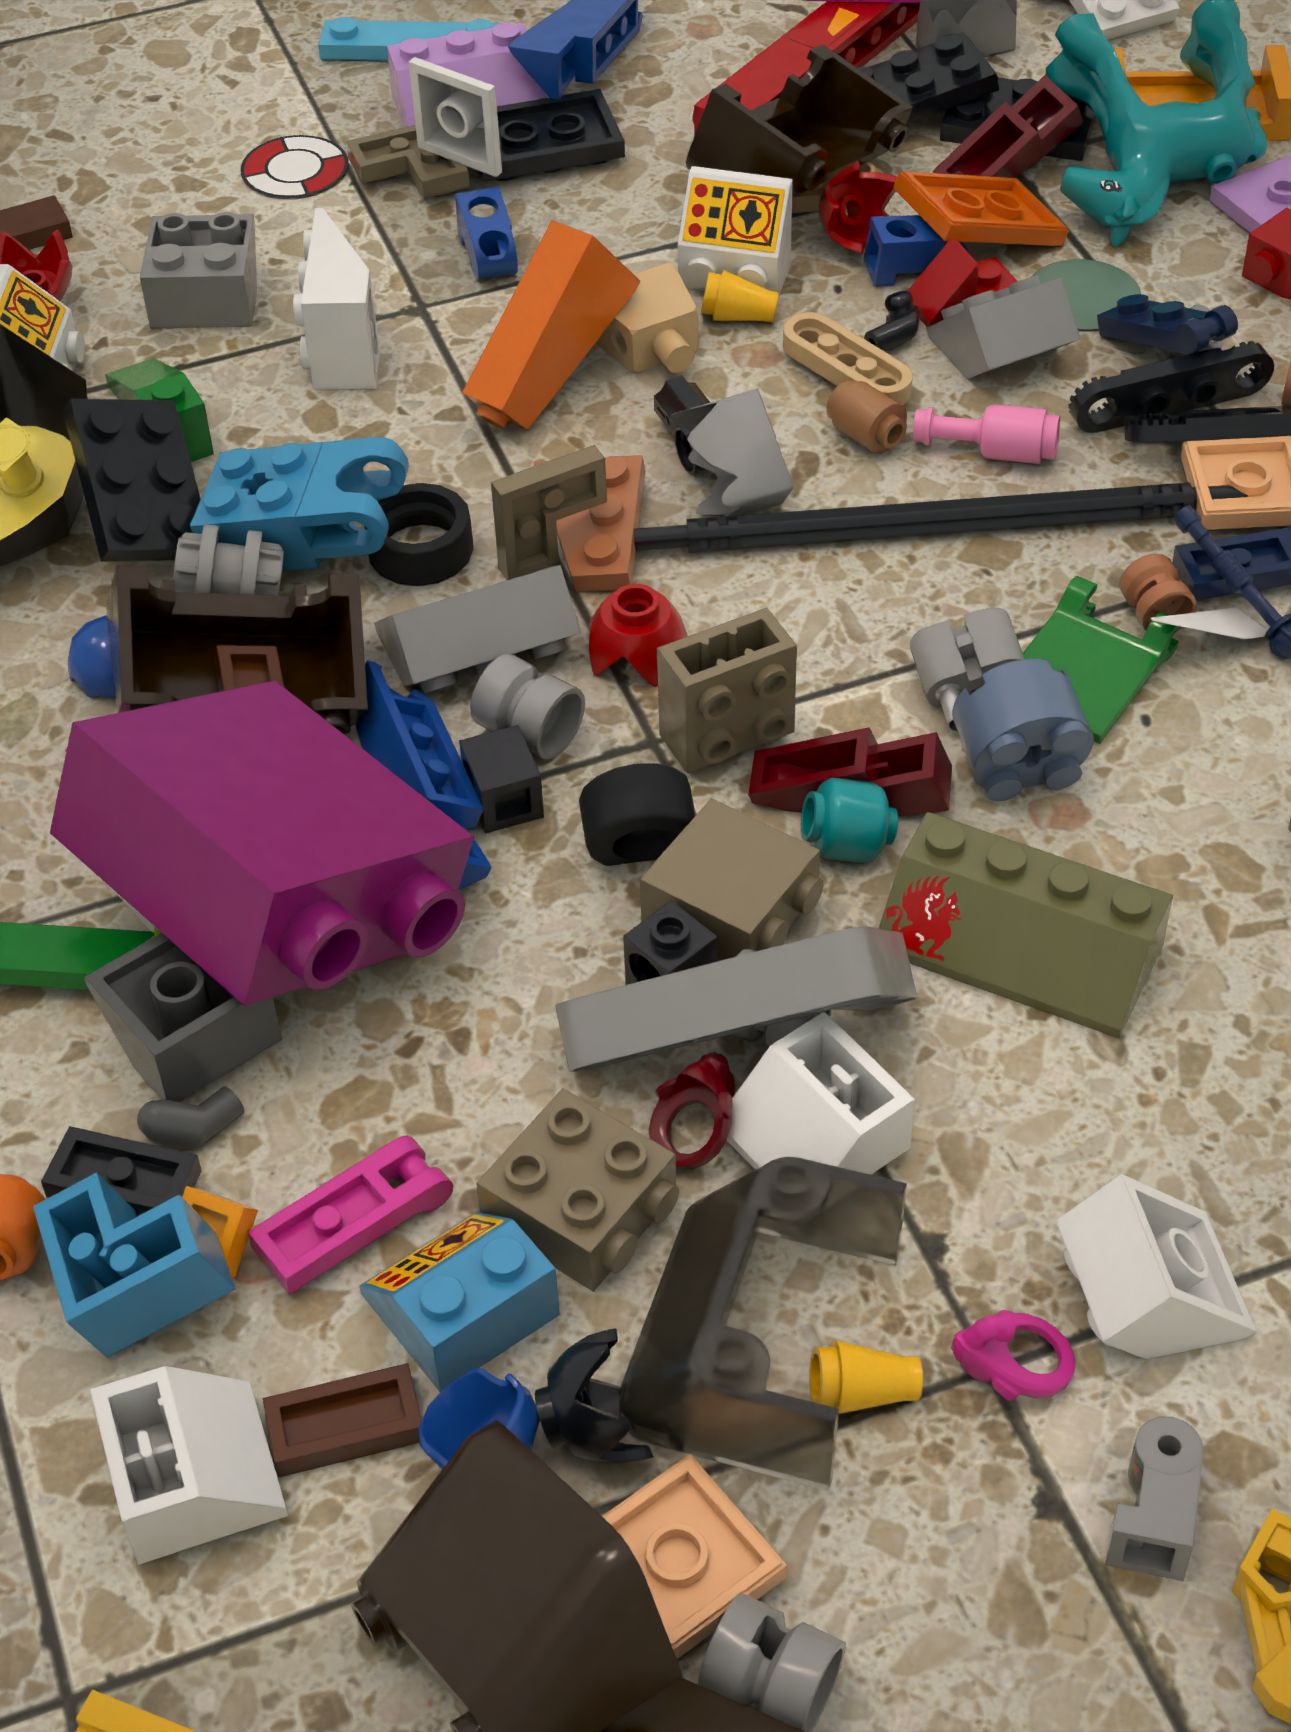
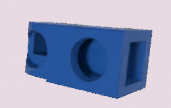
[455,187,518,280]
[863,215,968,286]

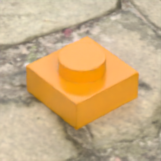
[182,1186,258,1278]

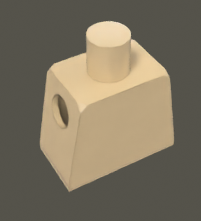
[596,261,699,373]

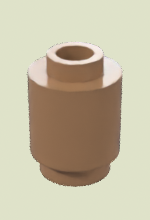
[826,380,907,454]

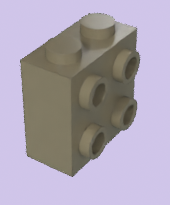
[657,607,797,774]
[640,798,824,961]
[476,1088,679,1292]

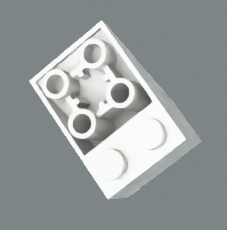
[293,208,380,390]

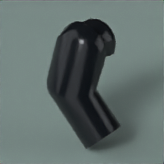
[864,291,919,352]

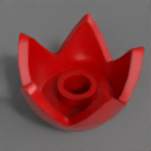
[818,161,897,254]
[0,229,73,301]
[588,584,688,687]

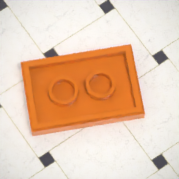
[893,171,1069,246]

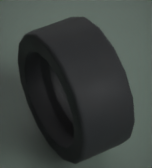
[364,483,474,586]

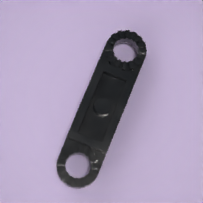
[1068,341,1274,433]
[1125,406,1291,443]

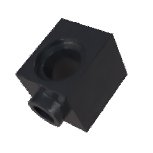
[459,725,544,834]
[623,900,718,985]

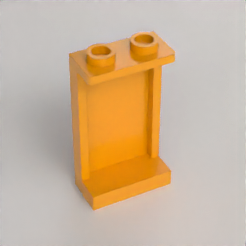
[1114,45,1291,141]

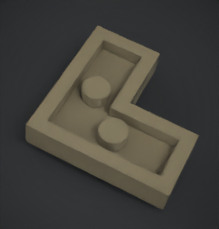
[346,125,470,198]
[491,445,607,580]

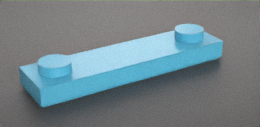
[318,17,500,61]

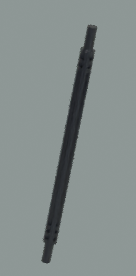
[634,482,1248,553]

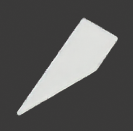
[1151,608,1267,639]

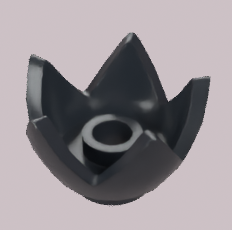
[535,1328,654,1463]

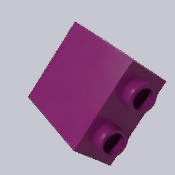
[50,681,474,1006]

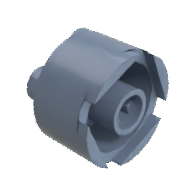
[952,659,1094,802]

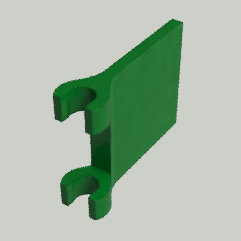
[1023,576,1180,744]

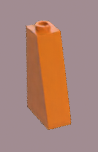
[462,220,641,430]

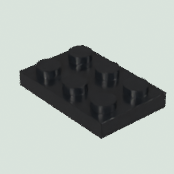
[857,32,999,124]
[940,77,1096,161]
[480,89,625,182]
[63,399,201,562]

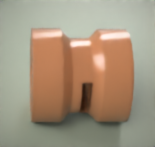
[1119,554,1197,631]

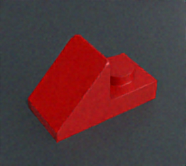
[907,239,1018,327]

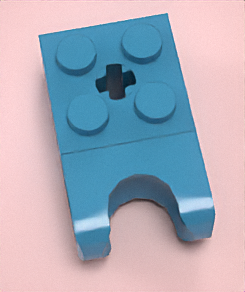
[190,437,409,571]

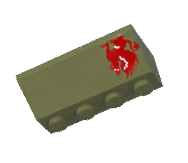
[879,812,1173,1039]

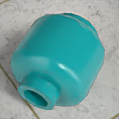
[800,778,898,864]

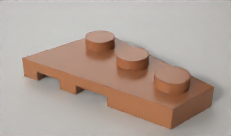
[534,455,646,592]

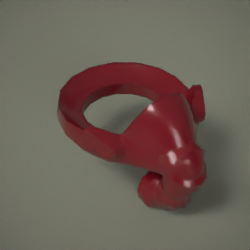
[648,1052,736,1170]

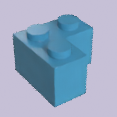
[33,1172,236,1358]

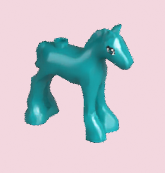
[1046,0,1267,248]

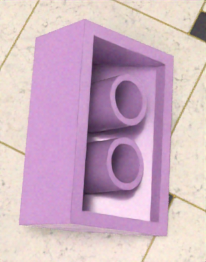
[387,22,546,127]

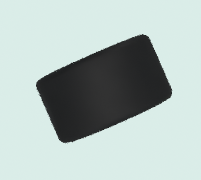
[579,763,696,866]

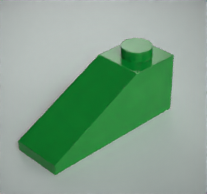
[105,358,214,462]

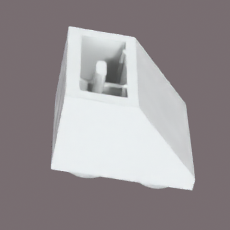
[727,1011,915,1220]
[90,1366,288,1565]

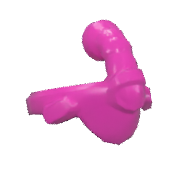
[951,1310,1075,1401]

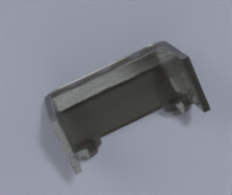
[619,1157,907,1491]

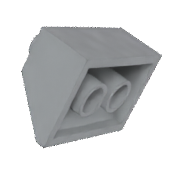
[374,565,581,693]

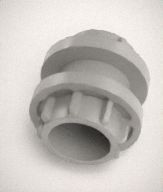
[173,524,284,596]

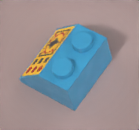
[359,1212,560,1392]

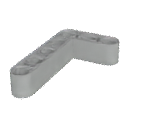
[555,927,918,1072]

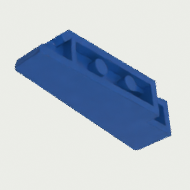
[508,0,643,100]
[356,660,492,891]

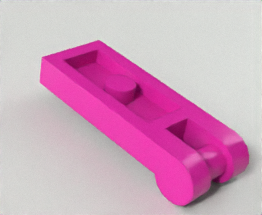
[248,1135,454,1295]

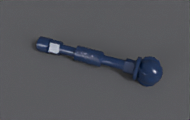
[1172,505,1291,659]

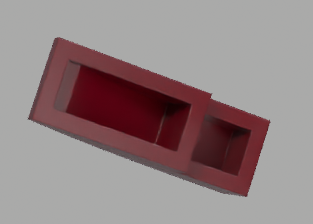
[933,75,1083,178]
[748,727,952,817]

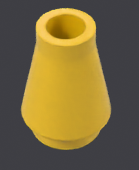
[701,270,779,323]
[809,1339,923,1415]

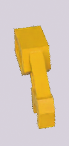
[1232,1509,1291,1724]

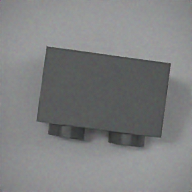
[84,933,283,1102]

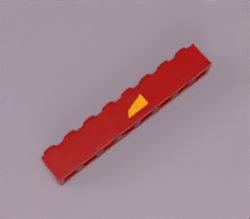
[692,1,920,136]

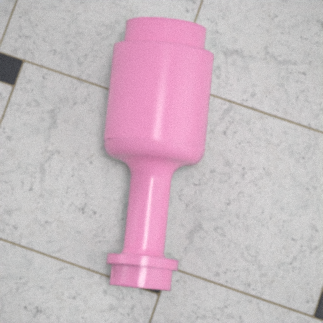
[913,404,1060,464]

